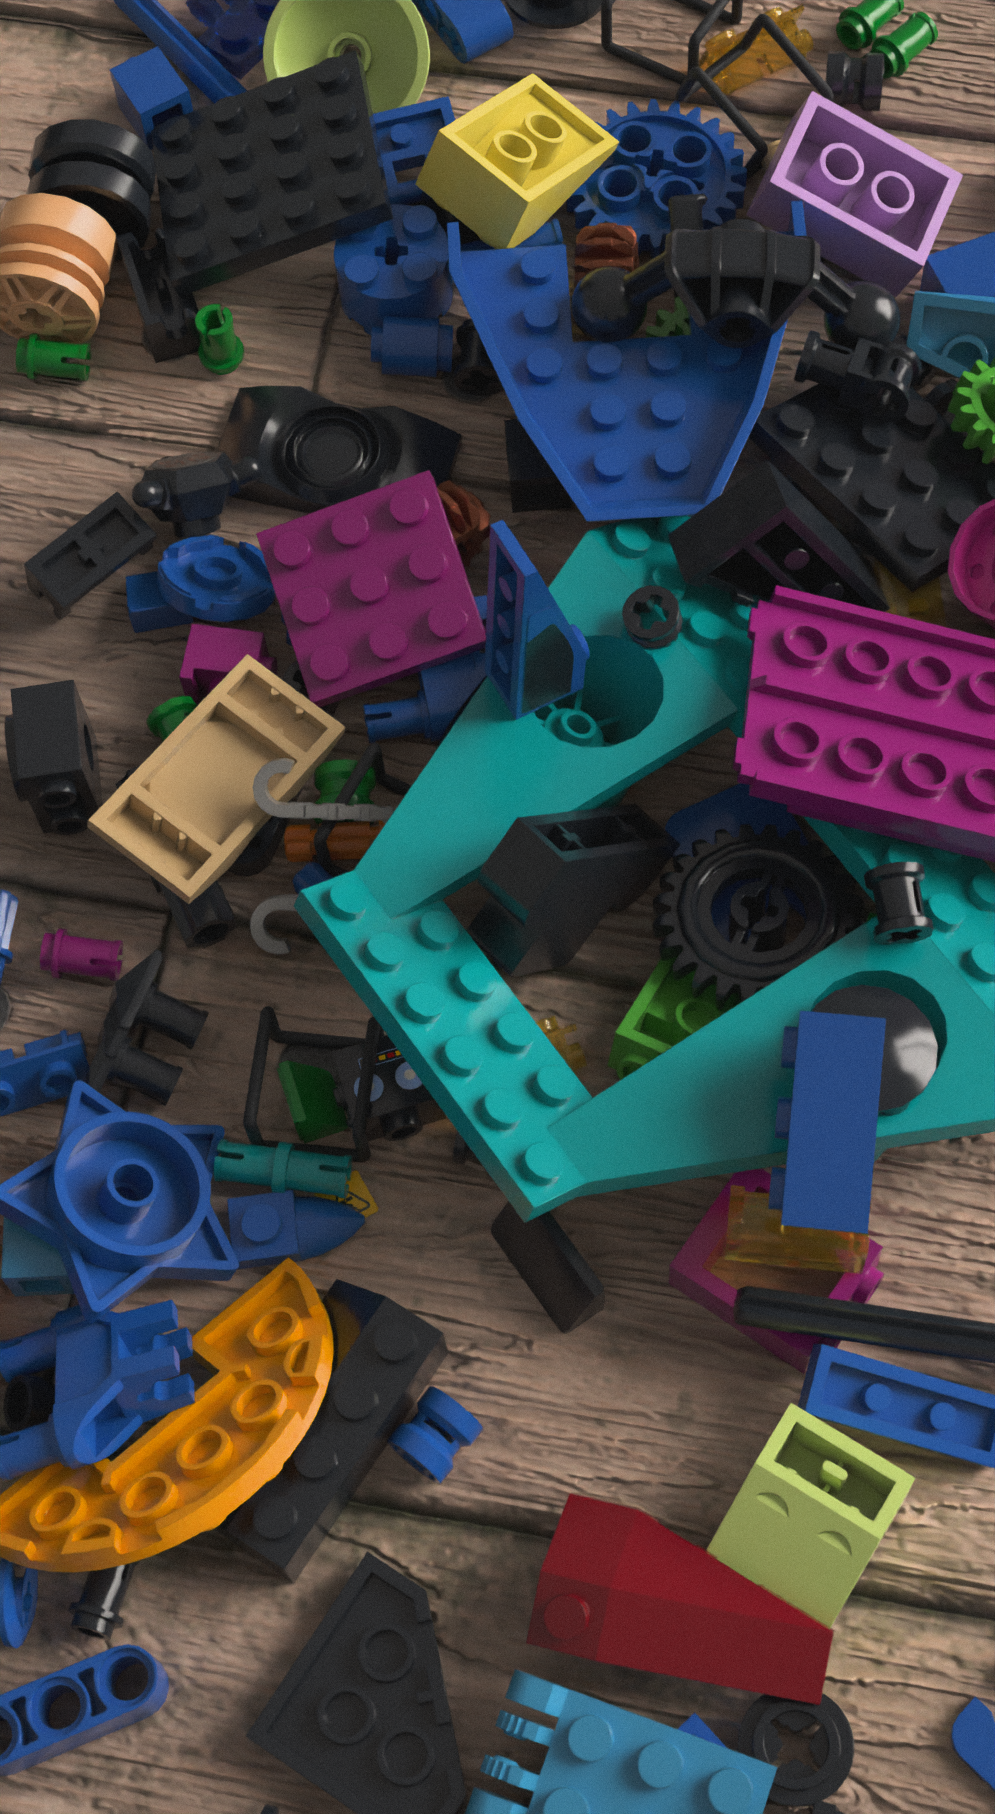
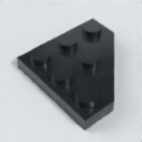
[246,1551,468,1814]

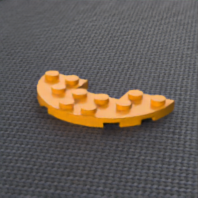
[0,1257,334,1573]

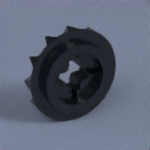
[738,1694,854,1806]

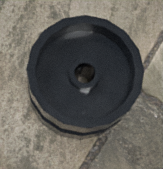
[26,119,156,261]

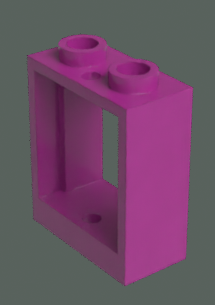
[668,1168,884,1374]

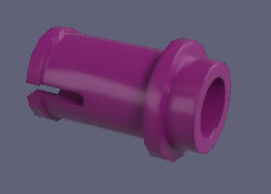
[40,928,123,981]

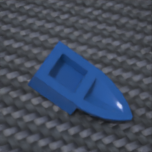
[227,1190,365,1270]

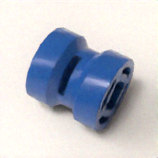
[387,1386,483,1485]

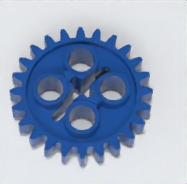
[566,99,747,260]

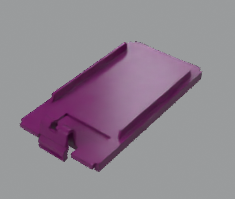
[732,585,995,862]

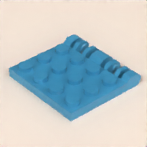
[465,1669,777,1814]

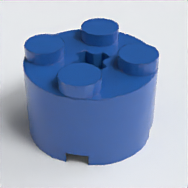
[334,204,453,335]

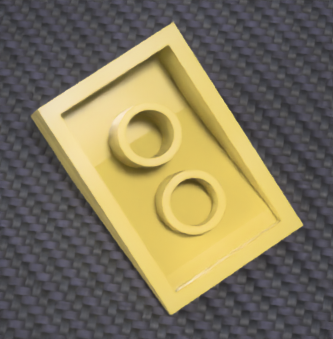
[415,73,619,249]

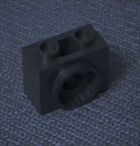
[5,680,103,835]

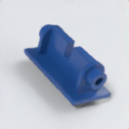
[0,1029,90,1117]

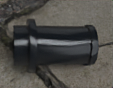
[68,1560,139,1640]

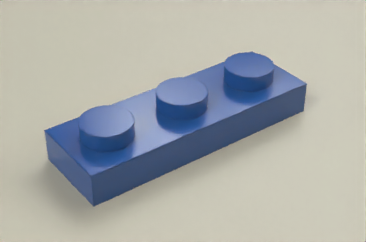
[798,1344,995,1469]

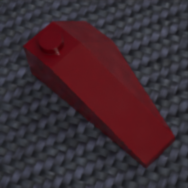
[526,1492,835,1705]

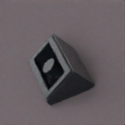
[491,1201,605,1334]

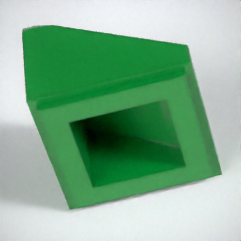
[277,1060,348,1144]

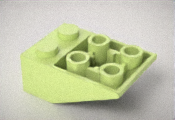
[707,1403,915,1628]

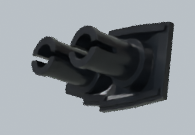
[86,949,209,1106]

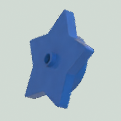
[0,1080,240,1324]

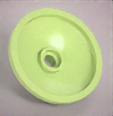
[263,0,430,114]

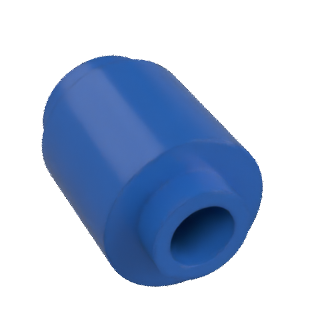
[371,316,453,377]

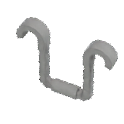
[250,758,395,955]

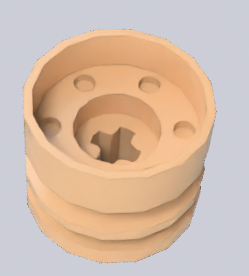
[0,193,118,344]

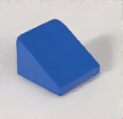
[126,571,194,633]

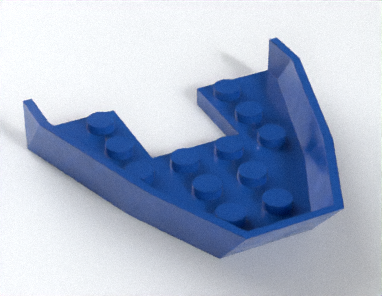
[447,200,807,522]

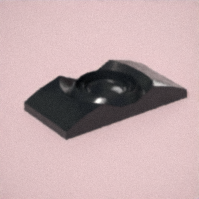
[216,386,462,514]

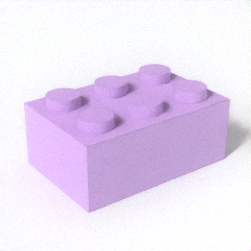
[746,91,963,297]

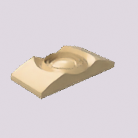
[87,654,346,904]

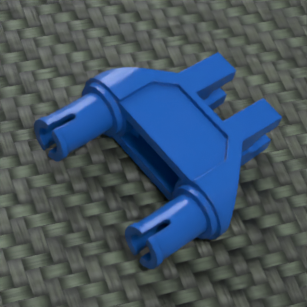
[363,595,487,744]
[0,1299,195,1482]

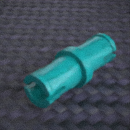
[214,1139,352,1199]

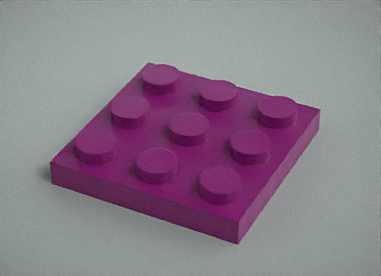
[256,470,486,708]

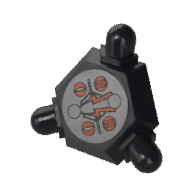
[132,452,262,537]

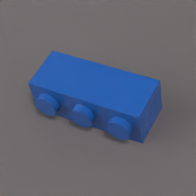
[768,1011,886,1234]

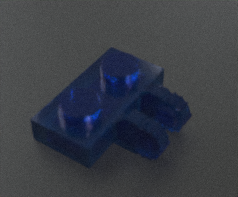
[186,0,280,80]

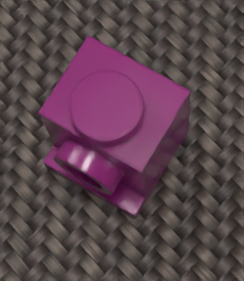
[179,624,278,705]

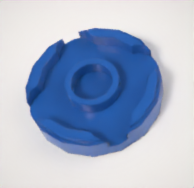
[156,535,275,622]

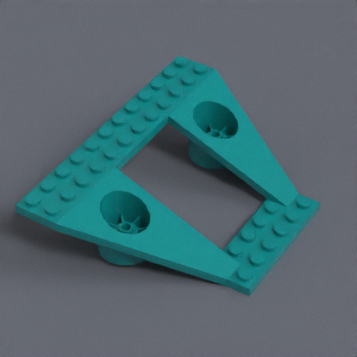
[293,515,995,1223]

